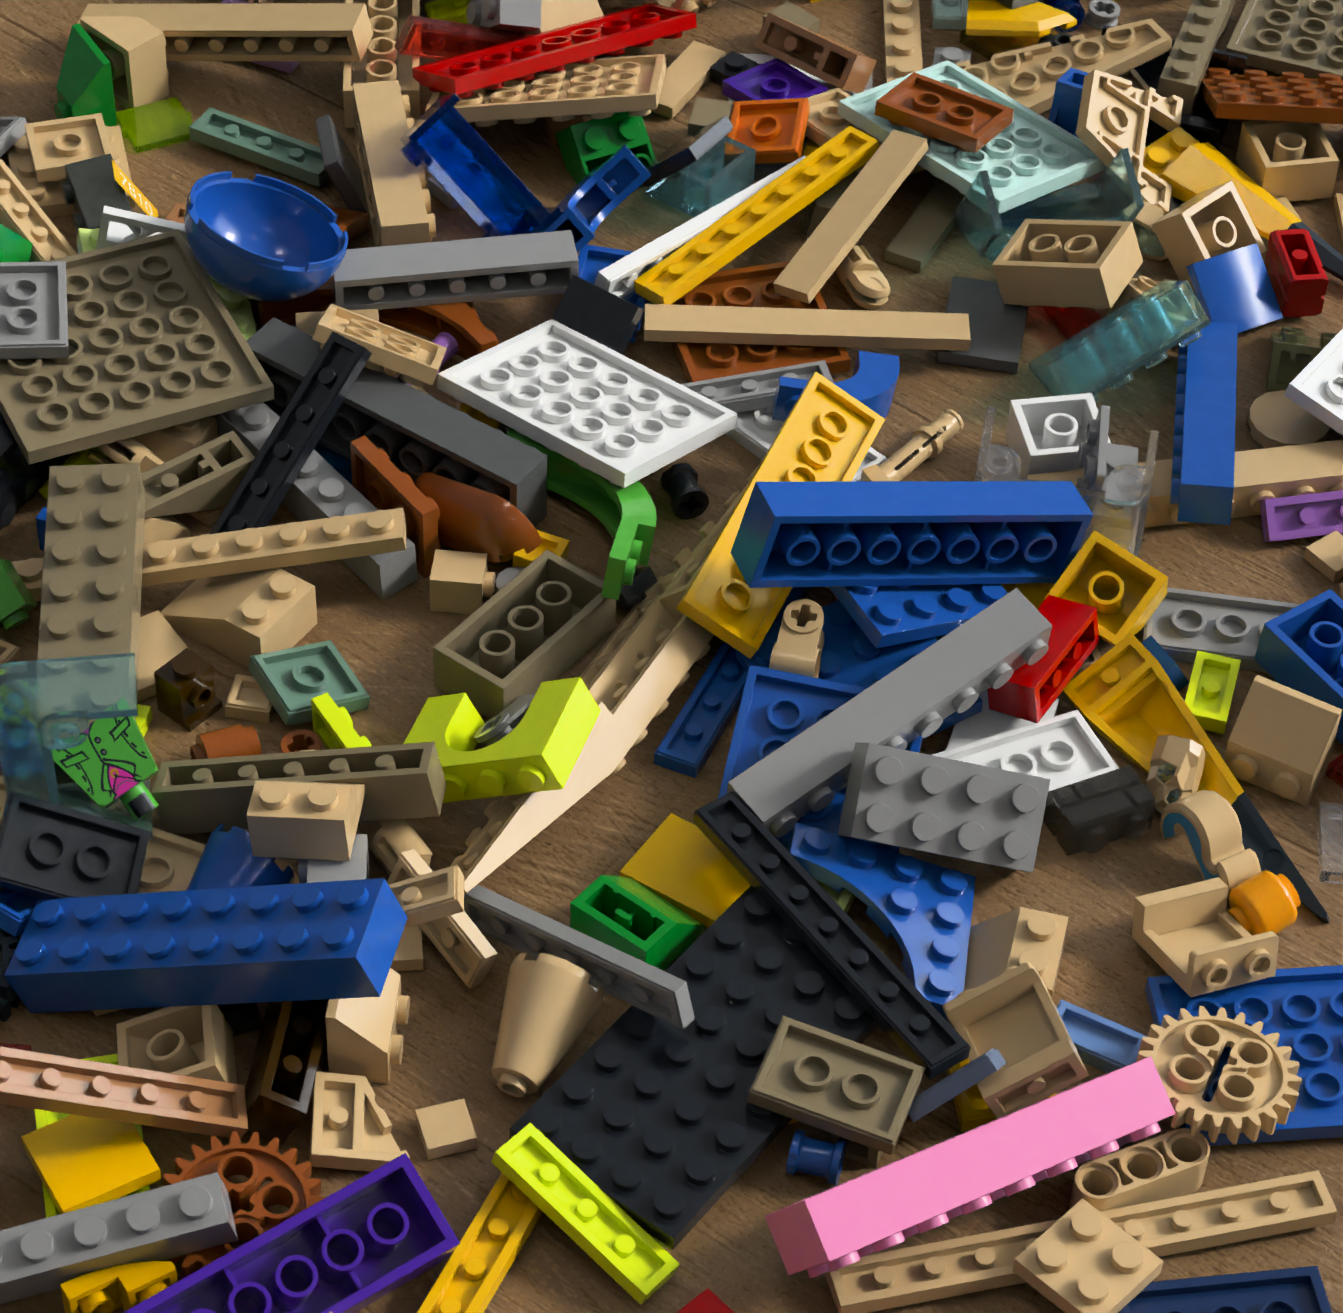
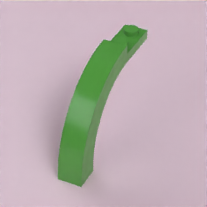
[507,428,657,600]

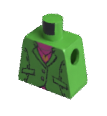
[48,701,159,822]

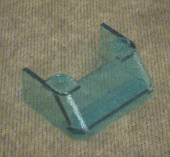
[955,148,1145,262]
[0,652,153,839]

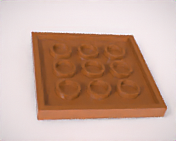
[1200,68,1343,124]
[671,261,851,383]

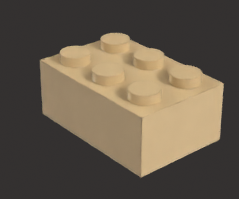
[992,219,1143,310]

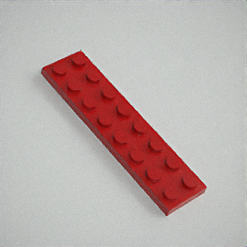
[412,3,697,98]

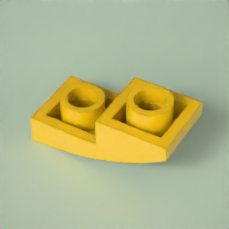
[60,1261,178,1313]

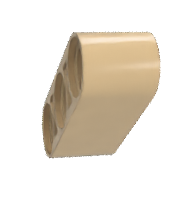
[1069,1128,1210,1211]

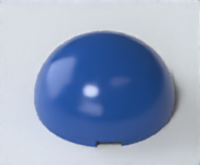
[184,171,348,302]

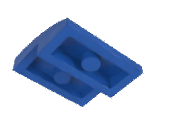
[1186,243,1283,334]

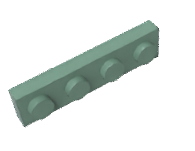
[189,107,329,187]

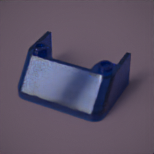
[400,93,563,238]

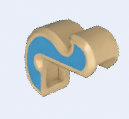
[1160,790,1261,898]

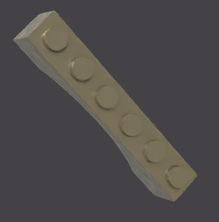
[1157,0,1235,116]

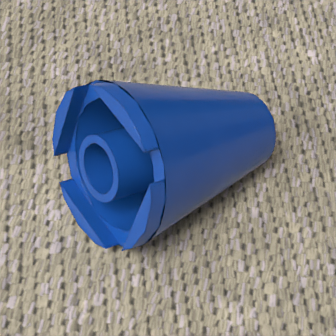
[187,824,295,890]

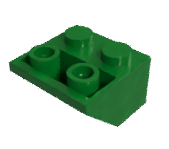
[555,112,662,187]
[570,874,705,971]

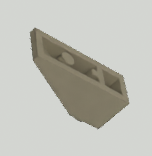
[141,431,255,518]

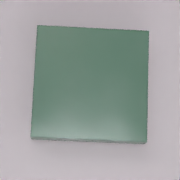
[248,640,370,726]

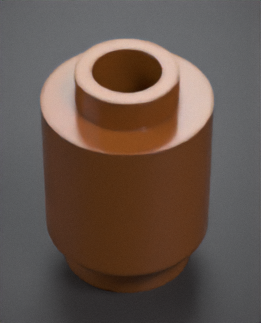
[190,724,262,760]

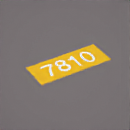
[112,160,159,218]

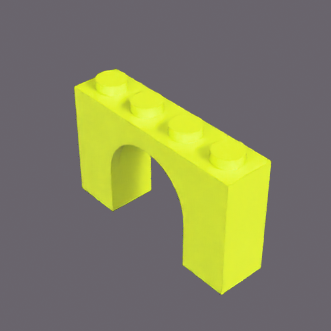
[403,677,601,803]

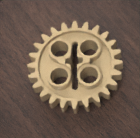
[1136,1006,1302,1144]

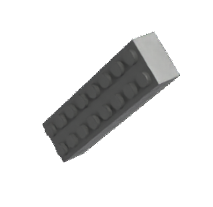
[247,317,547,527]

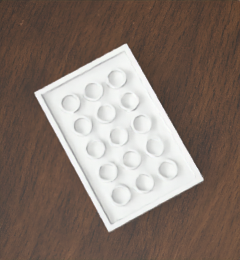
[437,319,737,488]

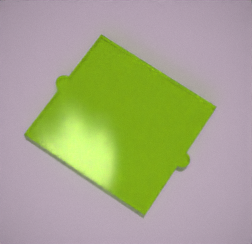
[116,97,193,153]

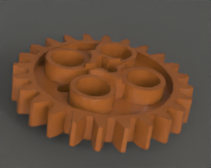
[163,1131,325,1278]

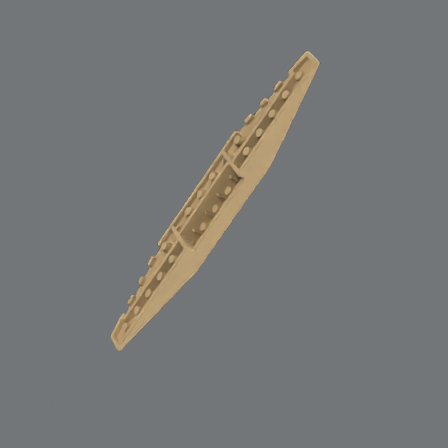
[450,464,760,894]

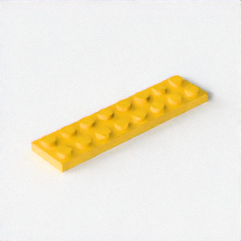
[676,372,885,659]

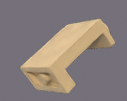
[1132,877,1279,997]
[942,961,1089,1119]

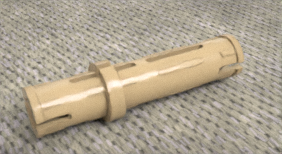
[879,409,964,481]

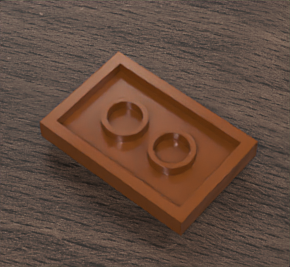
[874,72,1014,153]
[350,435,441,578]

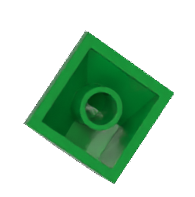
[54,23,117,127]

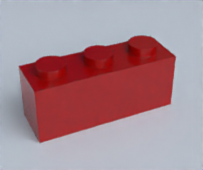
[987,595,1099,723]

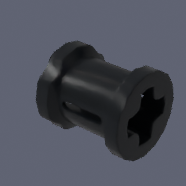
[660,463,709,520]

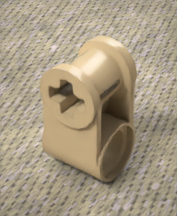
[769,599,824,678]

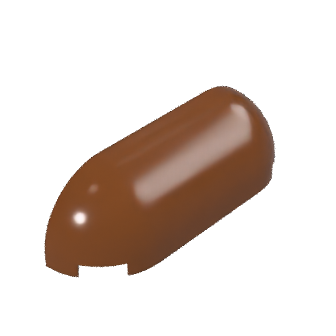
[414,472,543,562]

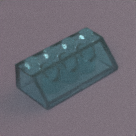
[1027,280,1211,402]

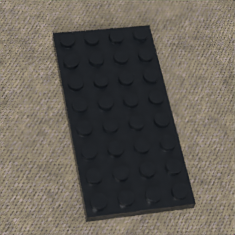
[510,886,911,1250]

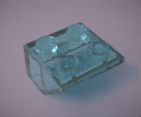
[646,136,756,217]

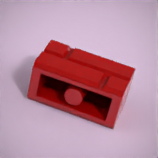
[1264,229,1329,318]

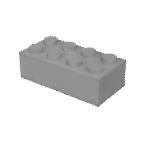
[838,742,1050,873]

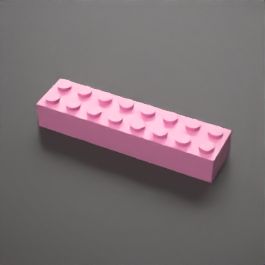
[764,1056,1175,1279]

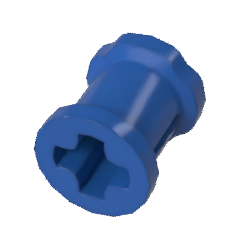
[786,1129,847,1186]

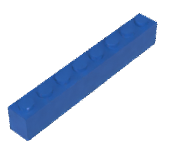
[1170,320,1238,525]

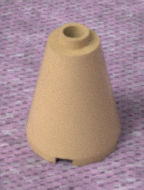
[491,952,604,1097]

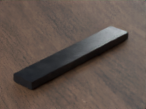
[209,331,372,534]

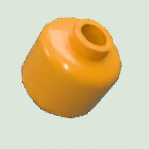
[1227,870,1301,936]

